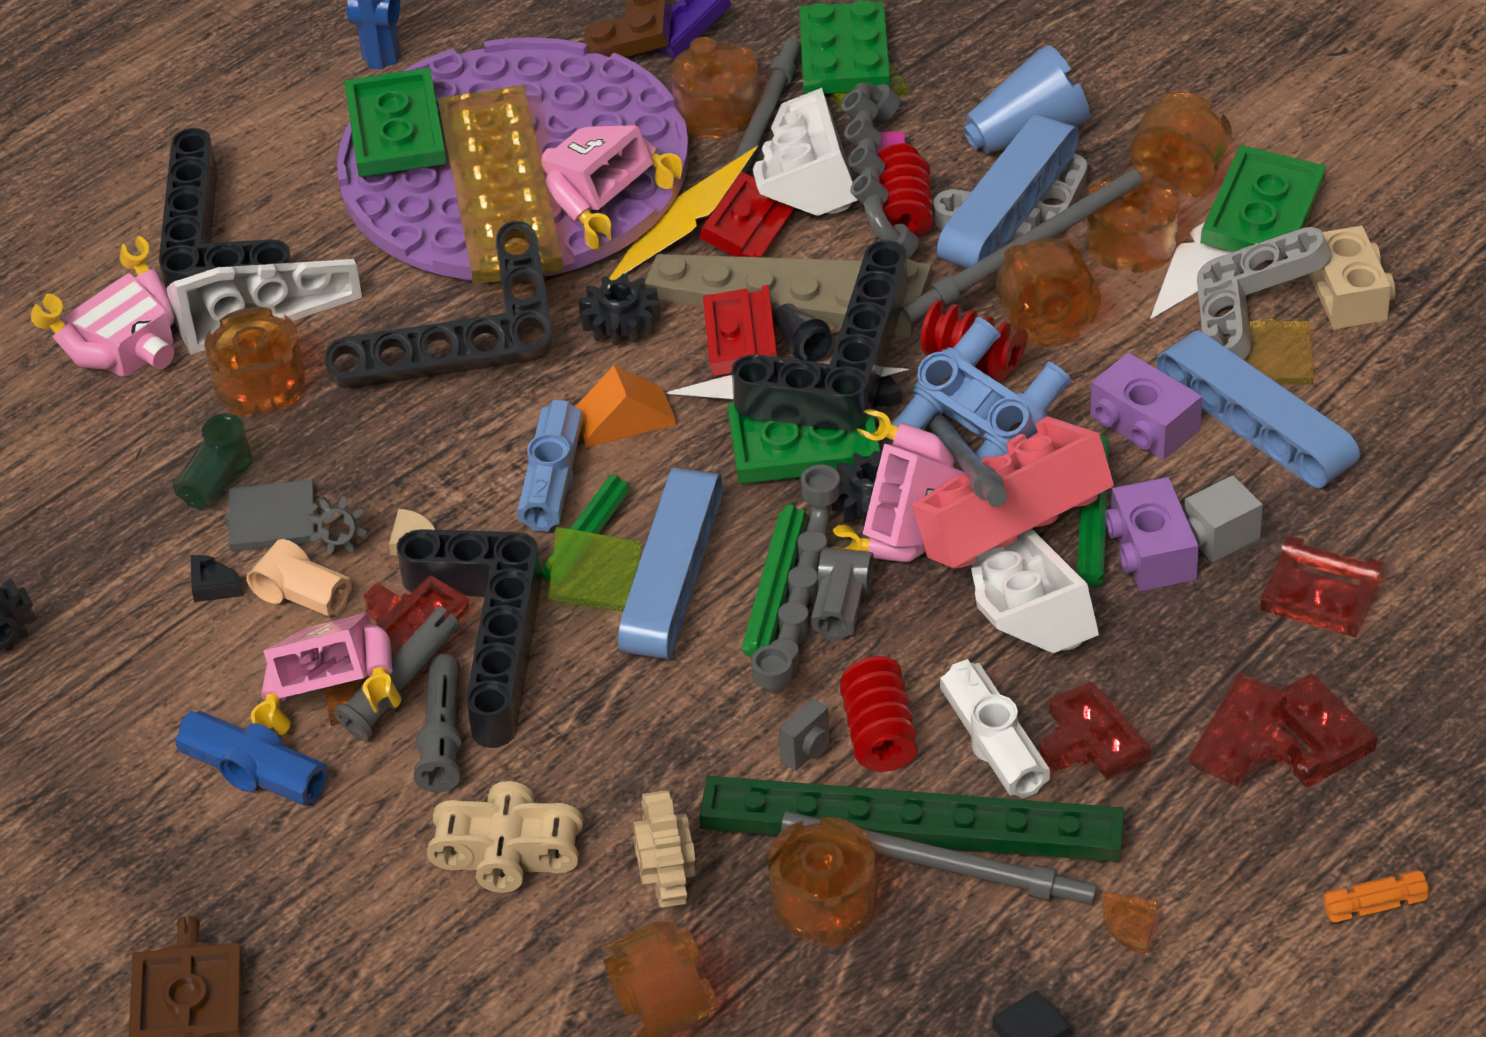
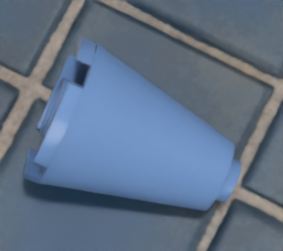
[963,45,1091,154]

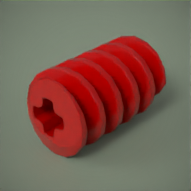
[877,143,933,237]
[921,299,1028,382]
[840,656,919,772]

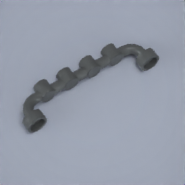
[841,82,918,259]
[751,465,840,694]

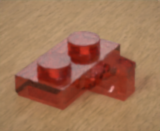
[364,575,470,657]
[1188,673,1301,787]
[1040,681,1151,779]

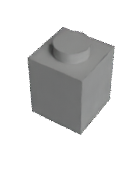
[1184,475,1263,562]

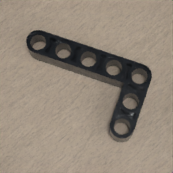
[159,128,292,288]
[324,221,552,388]
[732,240,907,430]
[396,529,542,748]

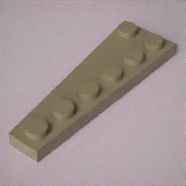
[645,254,932,338]

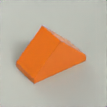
[575,365,676,448]

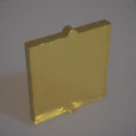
[1244,318,1314,385]

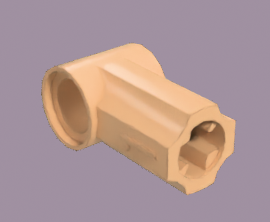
[247,539,352,616]

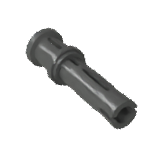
[333,606,461,741]
[414,654,462,793]

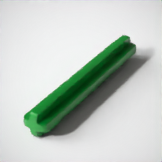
[1077,435,1109,587]
[742,504,807,657]

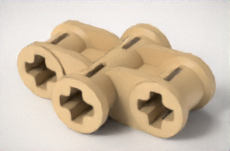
[427,781,584,893]

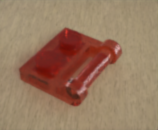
[1260,535,1385,638]
[1238,673,1377,787]

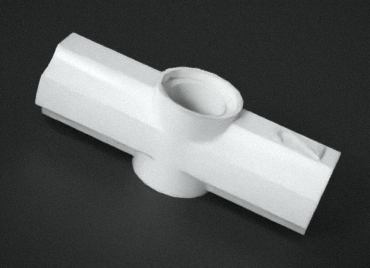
[940,659,1050,799]

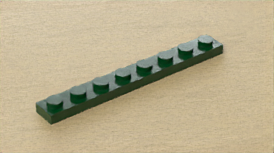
[699,776,1124,862]

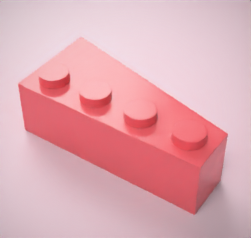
[912,416,1114,568]

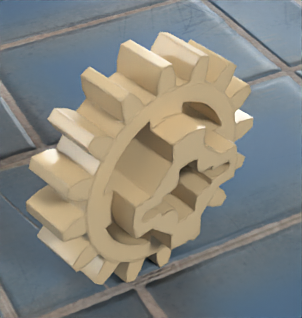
[633,790,695,908]

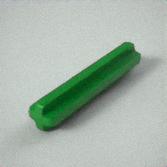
[541,474,630,586]

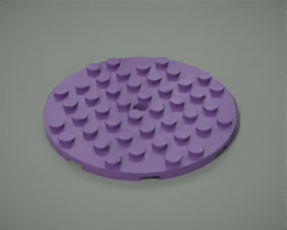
[337,37,689,281]

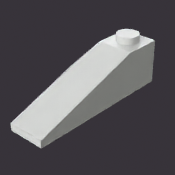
[753,88,858,216]
[166,259,362,355]
[971,528,1099,653]

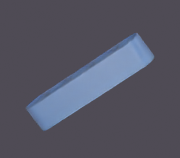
[937,114,1079,268]
[1156,331,1360,488]
[618,468,722,659]

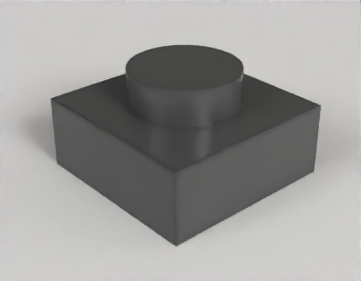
[778,698,830,771]

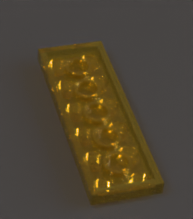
[438,85,564,285]

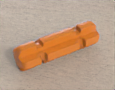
[1323,870,1429,923]

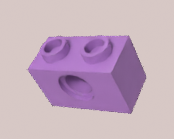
[1090,352,1202,460]
[1105,477,1198,591]

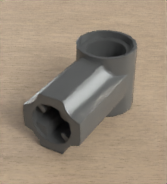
[811,547,874,641]

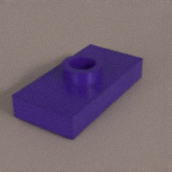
[654,0,731,59]

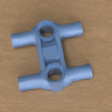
[891,317,1072,472]

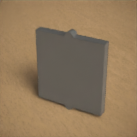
[224,479,319,551]

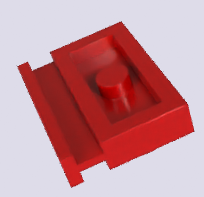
[699,172,796,257]
[703,285,778,376]

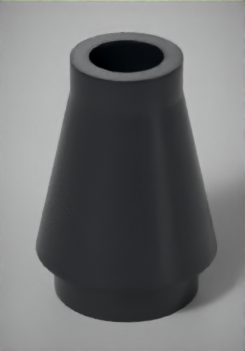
[773,303,832,362]

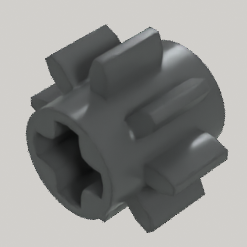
[307,494,367,555]

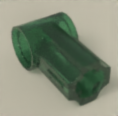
[173,413,252,511]

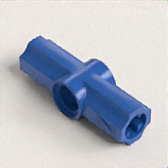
[347,0,401,70]
[175,711,329,806]

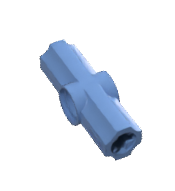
[517,400,583,532]

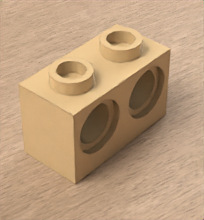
[1309,225,1395,330]

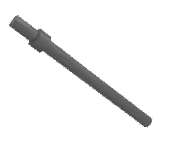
[711,38,801,214]
[902,169,1143,323]
[928,414,1007,506]
[781,811,1097,905]

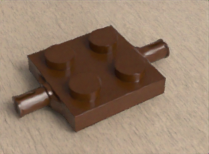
[129,916,243,1037]

